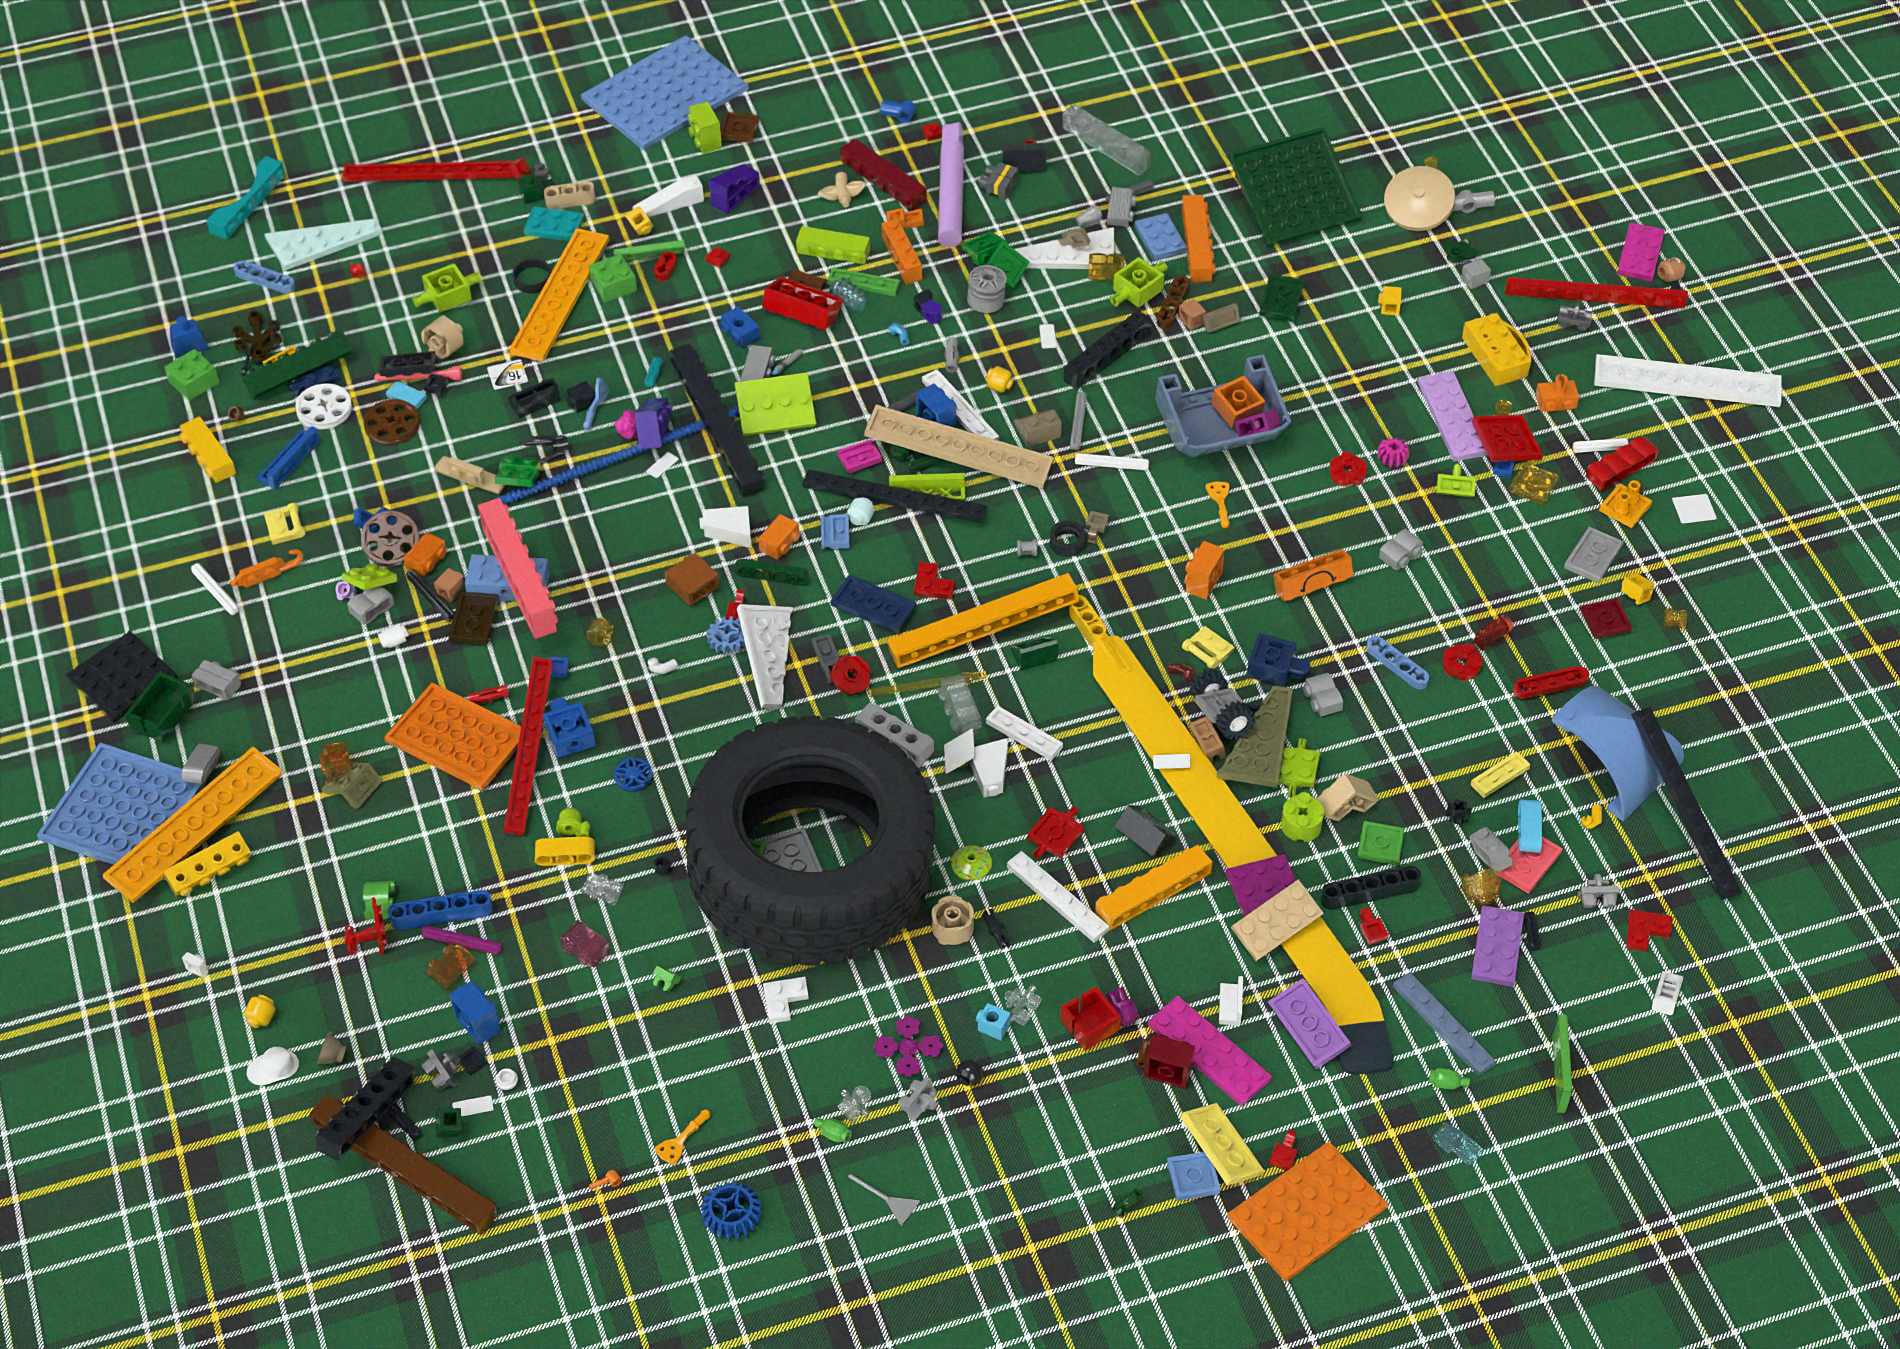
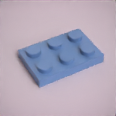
[1134,213,1187,261]

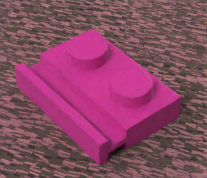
[837,439,882,474]

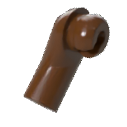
[1136,1036,1152,1068]

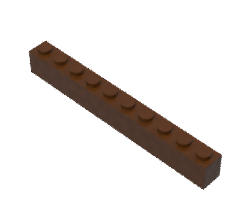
[309,1095,498,1235]

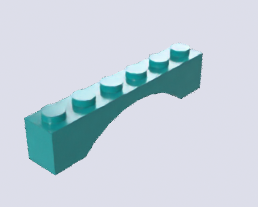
[206,156,286,239]

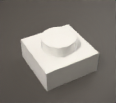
[182,952,208,978]

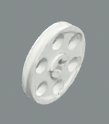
[296,384,352,429]

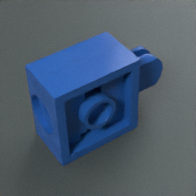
[543,698,596,758]

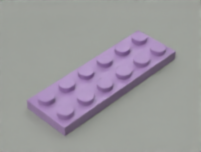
[1418,371,1488,462]

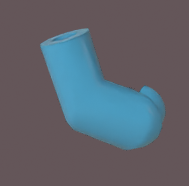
[888,323,909,345]

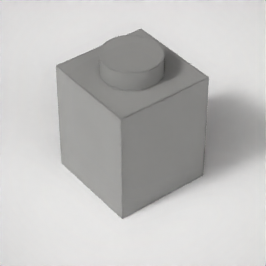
[1461,259,1491,289]

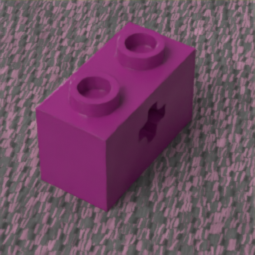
[1234,408,1281,437]

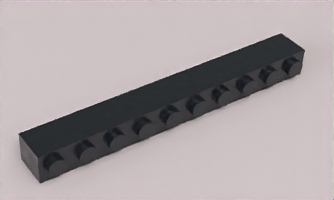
[670,343,765,497]

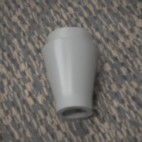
[1075,205,1102,227]

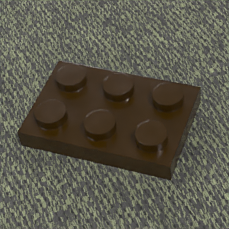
[448,592,499,645]

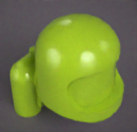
[556,808,590,837]

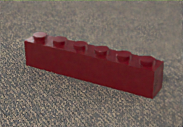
[840,138,927,211]

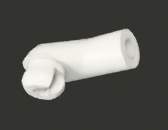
[648,658,678,674]

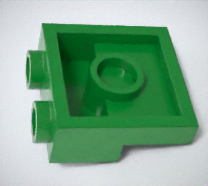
[961,231,1008,266]
[495,456,540,487]

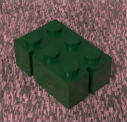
[125,672,197,742]

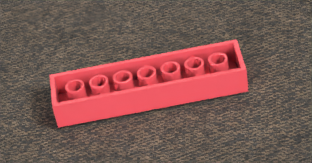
[478,498,558,639]

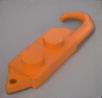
[230,549,303,588]

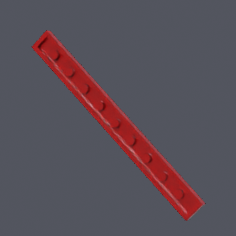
[342,161,515,181]
[1505,277,1688,308]
[503,657,553,836]

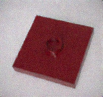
[1580,598,1632,639]

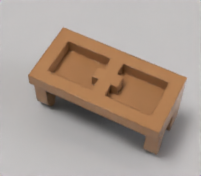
[1189,716,1226,762]

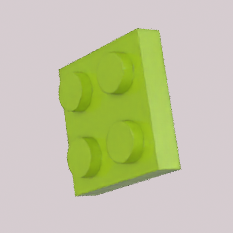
[342,564,397,590]

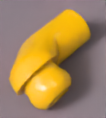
[1581,804,1602,829]

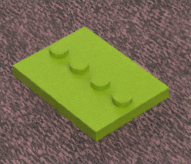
[735,373,816,436]

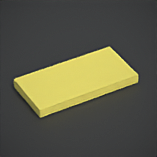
[1180,1103,1264,1186]

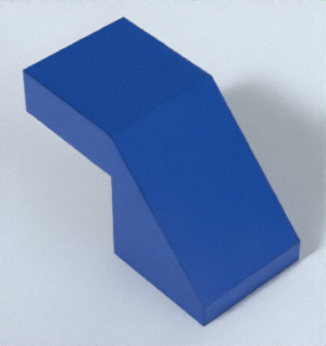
[354,507,397,532]

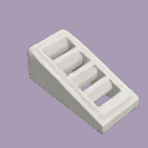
[1652,971,1683,1015]

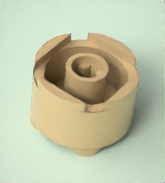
[421,315,463,359]
[932,896,974,945]

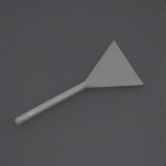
[848,1174,920,1226]

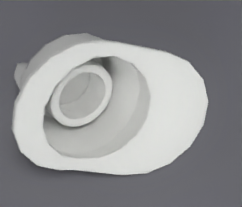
[247,1047,299,1085]

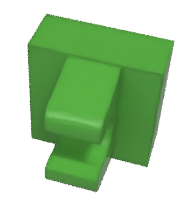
[653,966,682,992]

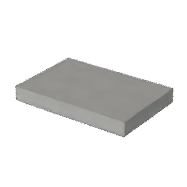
[1564,527,1624,583]

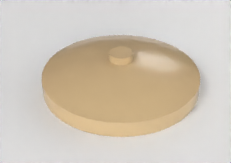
[1384,166,1455,231]

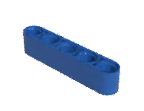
[388,890,493,930]

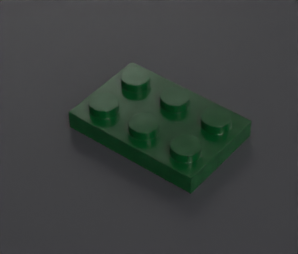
[1259,274,1304,322]

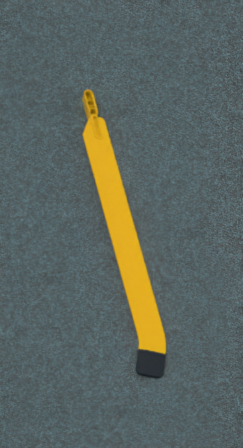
[1069,595,1394,1075]

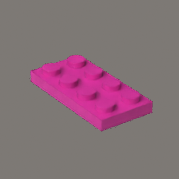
[1617,222,1665,282]

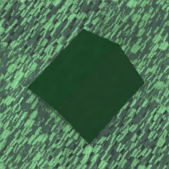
[1010,636,1058,671]

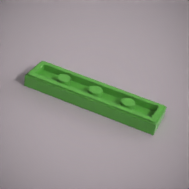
[614,240,685,261]
[827,268,900,297]

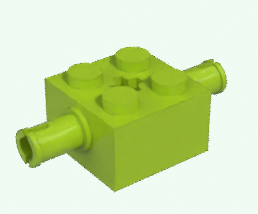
[1110,257,1167,307]
[412,263,482,313]

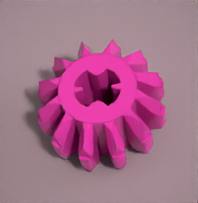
[1377,437,1410,468]

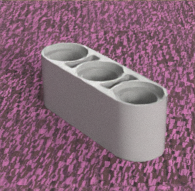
[182,743,220,784]

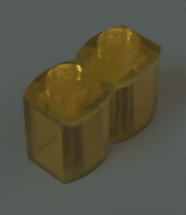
[1088,253,1125,281]

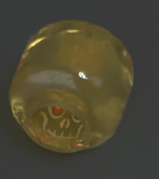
[586,618,614,647]

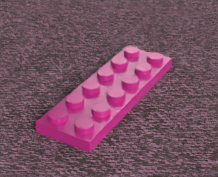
[1148,996,1272,1107]

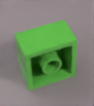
[588,254,637,303]
[164,349,219,401]

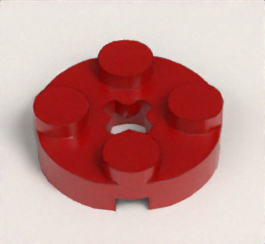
[1329,452,1367,487]
[1442,643,1483,681]
[830,655,871,696]

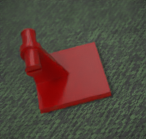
[344,897,387,956]

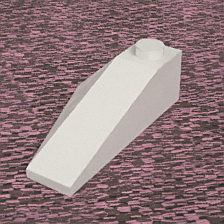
[633,175,704,217]

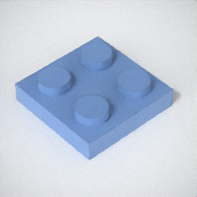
[1167,1152,1221,1201]

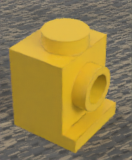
[625,206,654,236]
[1621,573,1655,605]

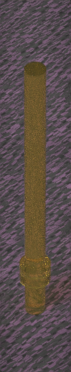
[868,671,986,697]

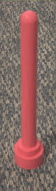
[374,366,462,381]

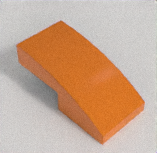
[886,208,924,228]

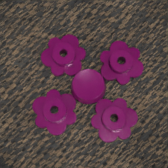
[873,1016,943,1077]

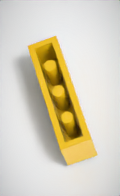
[179,416,236,483]

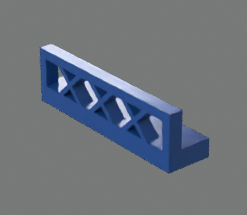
[257,426,321,489]

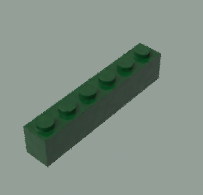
[243,331,353,399]

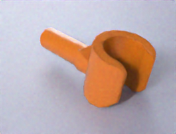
[589,1170,622,1189]

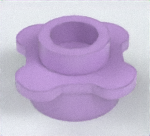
[336,581,355,600]

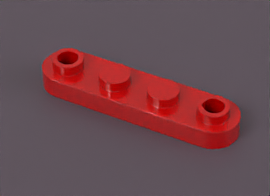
[1513,666,1589,699]

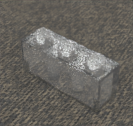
[938,675,981,736]

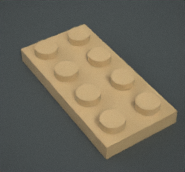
[1231,879,1324,961]

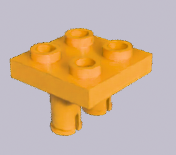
[1599,480,1652,528]

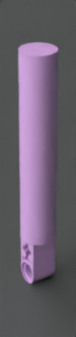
[938,122,964,247]

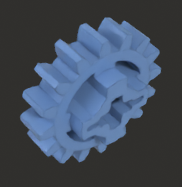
[707,616,746,655]

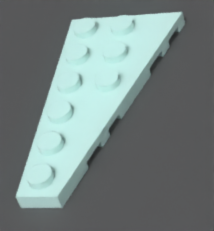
[264,219,383,271]

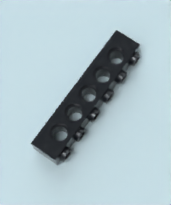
[1064,310,1151,390]
[315,1057,416,1161]

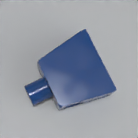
[170,316,209,359]

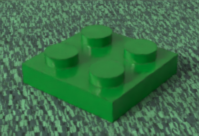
[985,240,1030,290]

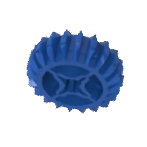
[701,1180,762,1240]

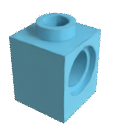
[976,1003,1011,1040]

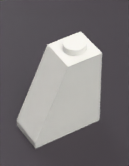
[699,506,751,547]
[969,738,1008,798]

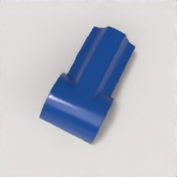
[880,100,916,123]

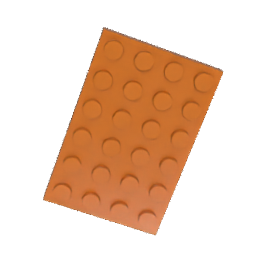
[384,683,521,791]
[1227,1141,1388,1282]

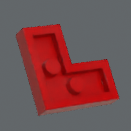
[914,562,955,600]
[1625,909,1672,952]

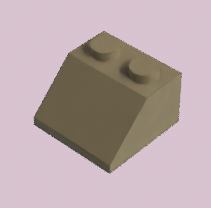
[1013,410,1062,447]

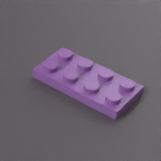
[1471,905,1524,987]
[1268,978,1352,1069]

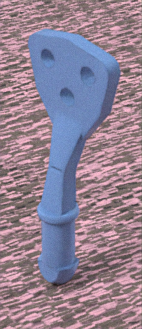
[583,378,609,430]

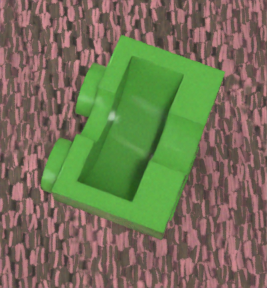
[363,881,396,920]

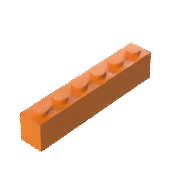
[1182,195,1215,282]

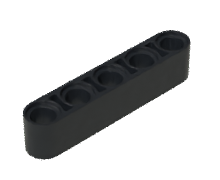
[1321,866,1421,910]

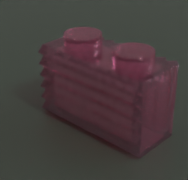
[561,920,610,968]

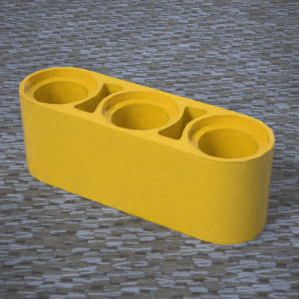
[535,837,595,866]

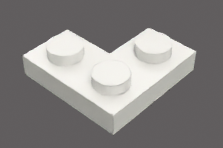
[763,977,809,1024]

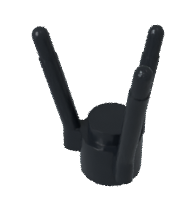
[523,435,569,464]

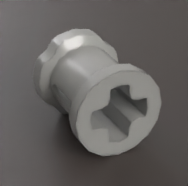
[1017,539,1037,557]

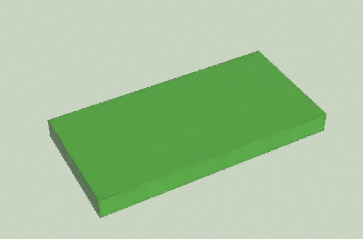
[1552,1015,1572,1113]

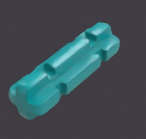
[644,357,663,388]

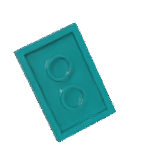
[524,206,584,241]

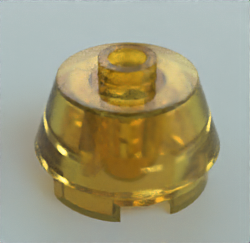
[1460,869,1502,905]

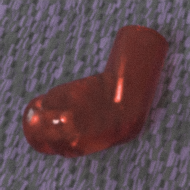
[1168,664,1195,680]

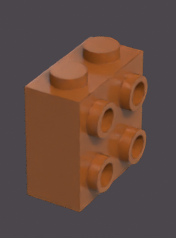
[665,553,720,606]

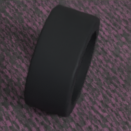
[1050,520,1086,557]

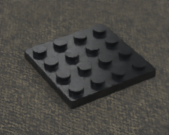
[66,631,178,723]

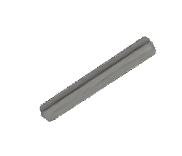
[1070,392,1087,450]

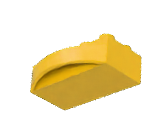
[1462,313,1531,387]

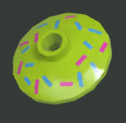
[951,846,992,881]

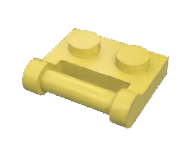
[264,503,305,545]
[1182,626,1235,669]

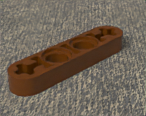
[1156,275,1190,329]

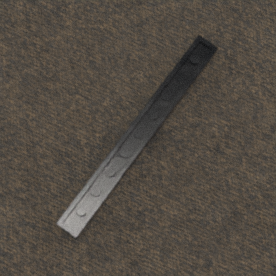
[802,469,987,523]
[1631,707,1742,901]

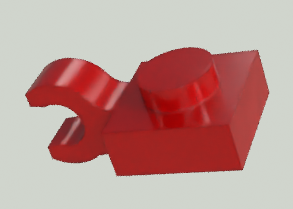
[725,589,748,621]
[1359,907,1389,945]
[1269,1129,1298,1171]

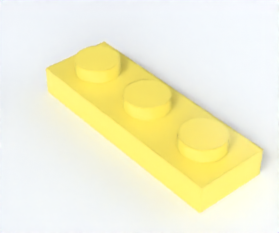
[1470,751,1530,798]

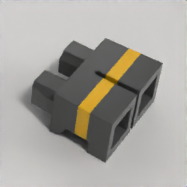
[979,163,1018,201]

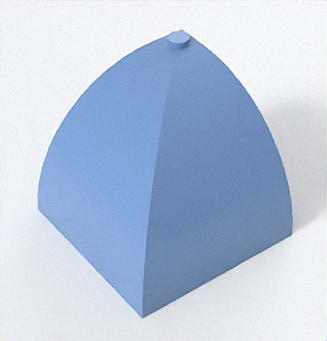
[1552,686,1684,822]

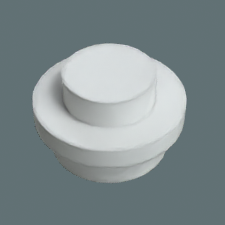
[496,1069,518,1090]

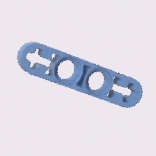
[233,261,295,294]
[1366,636,1429,689]

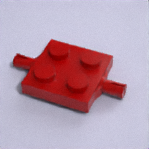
[1027,806,1084,859]

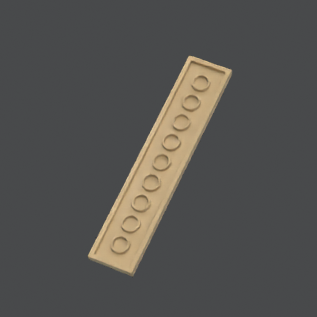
[864,405,1053,489]

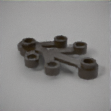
[232,310,282,365]

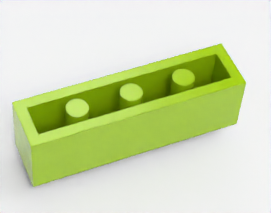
[796,226,870,264]

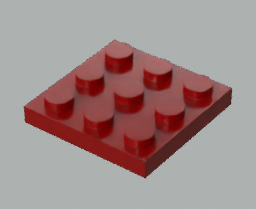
[1471,415,1543,462]

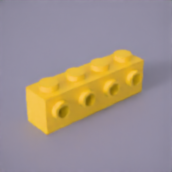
[164,831,251,896]

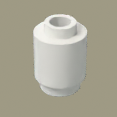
[378,623,408,648]

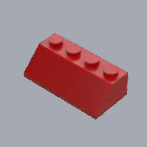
[762,277,844,330]

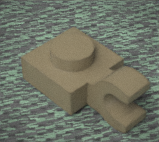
[1058,228,1091,248]
[1086,511,1109,544]

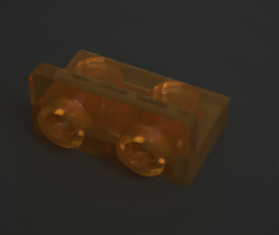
[319,742,350,782]
[425,942,476,990]

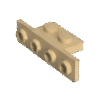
[434,456,505,494]

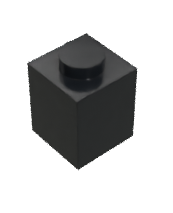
[566,381,595,413]

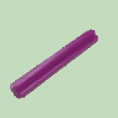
[421,926,502,955]

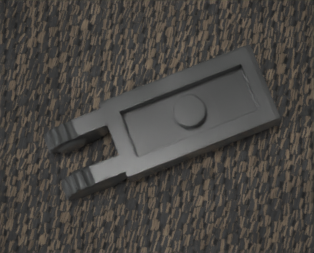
[811,634,840,684]

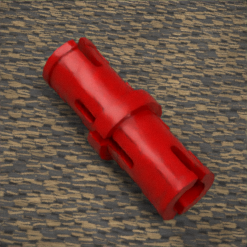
[468,684,510,704]

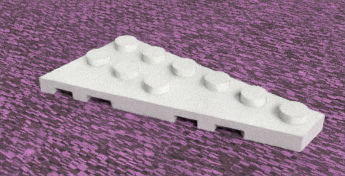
[1014,227,1114,269]
[737,604,792,709]

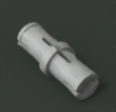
[944,337,959,372]

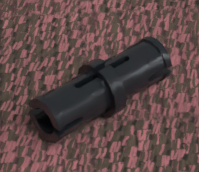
[982,909,1012,949]

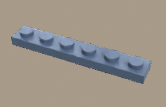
[1393,972,1496,1077]

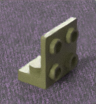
[321,762,383,809]

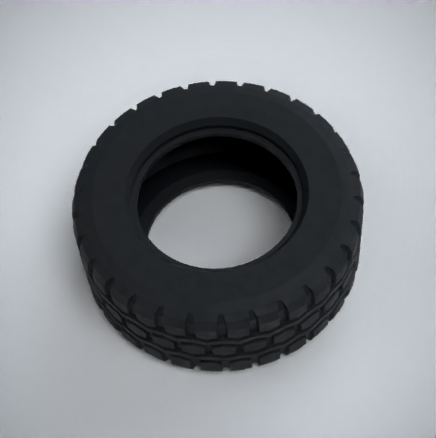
[686,716,935,966]

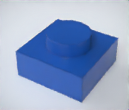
[549,657,570,678]

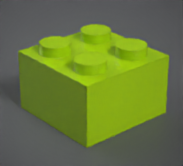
[687,101,722,154]

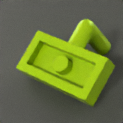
[1436,464,1476,497]

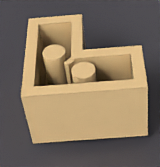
[1317,774,1379,822]

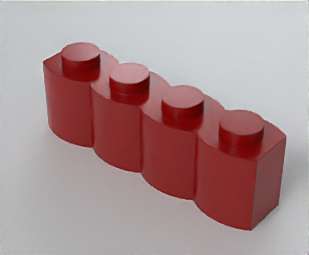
[1586,436,1659,491]

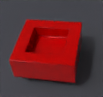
[922,122,942,142]
[510,157,532,181]
[705,247,730,268]

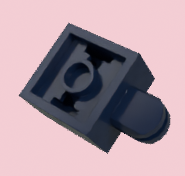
[1246,633,1310,687]

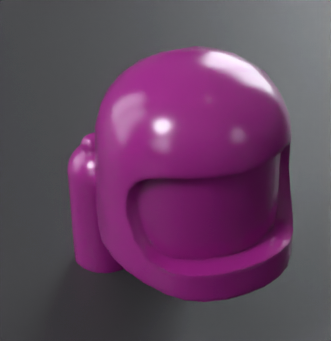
[1106,986,1138,1026]

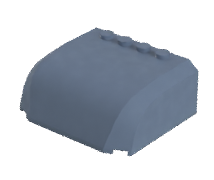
[1155,354,1291,457]

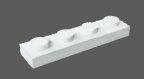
[986,706,1063,761]

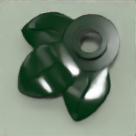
[1443,239,1479,263]

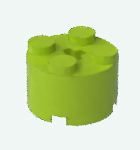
[1281,792,1324,842]

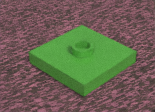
[1357,821,1405,865]

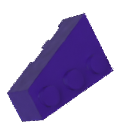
[709,164,760,214]
[635,397,672,449]

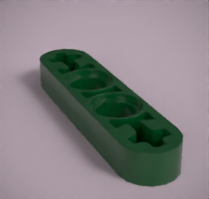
[734,559,809,586]

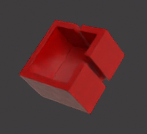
[1060,986,1121,1051]

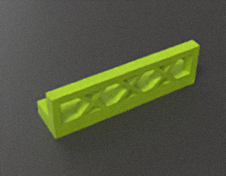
[889,473,965,501]

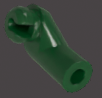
[1113,1188,1142,1218]

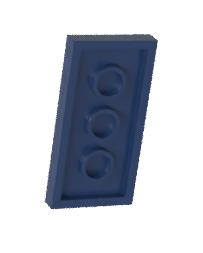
[830,574,917,634]

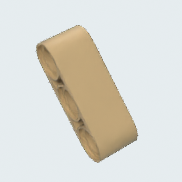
[544,181,596,209]

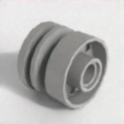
[967,265,1007,313]

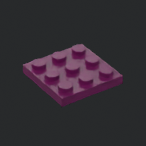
[1225,854,1296,917]

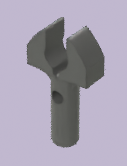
[531,163,550,180]

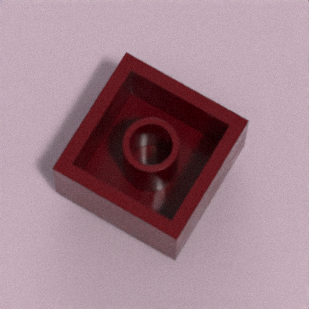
[1144,1033,1195,1090]

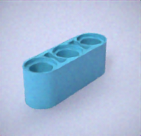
[1518,799,1542,853]

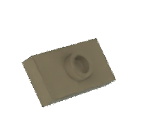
[1203,303,1240,333]

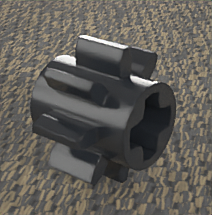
[1445,799,1472,825]

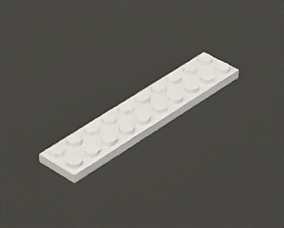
[1594,354,1781,407]

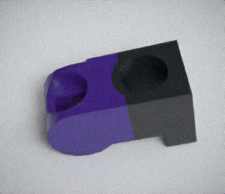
[914,289,942,324]

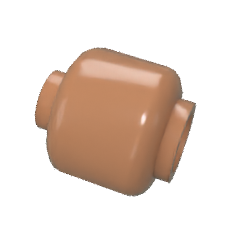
[1658,257,1686,282]

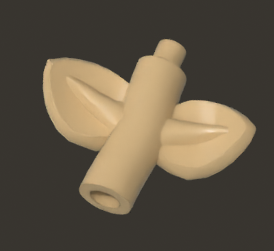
[818,172,866,207]

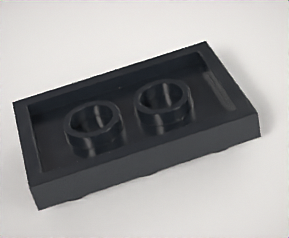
[379,351,436,378]

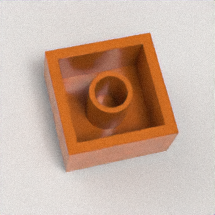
[1211,376,1265,429]
[1184,541,1225,600]

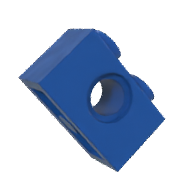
[721,306,760,349]

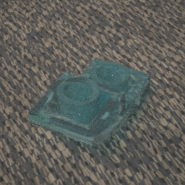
[1432,1123,1484,1167]

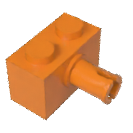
[1535,374,1579,412]

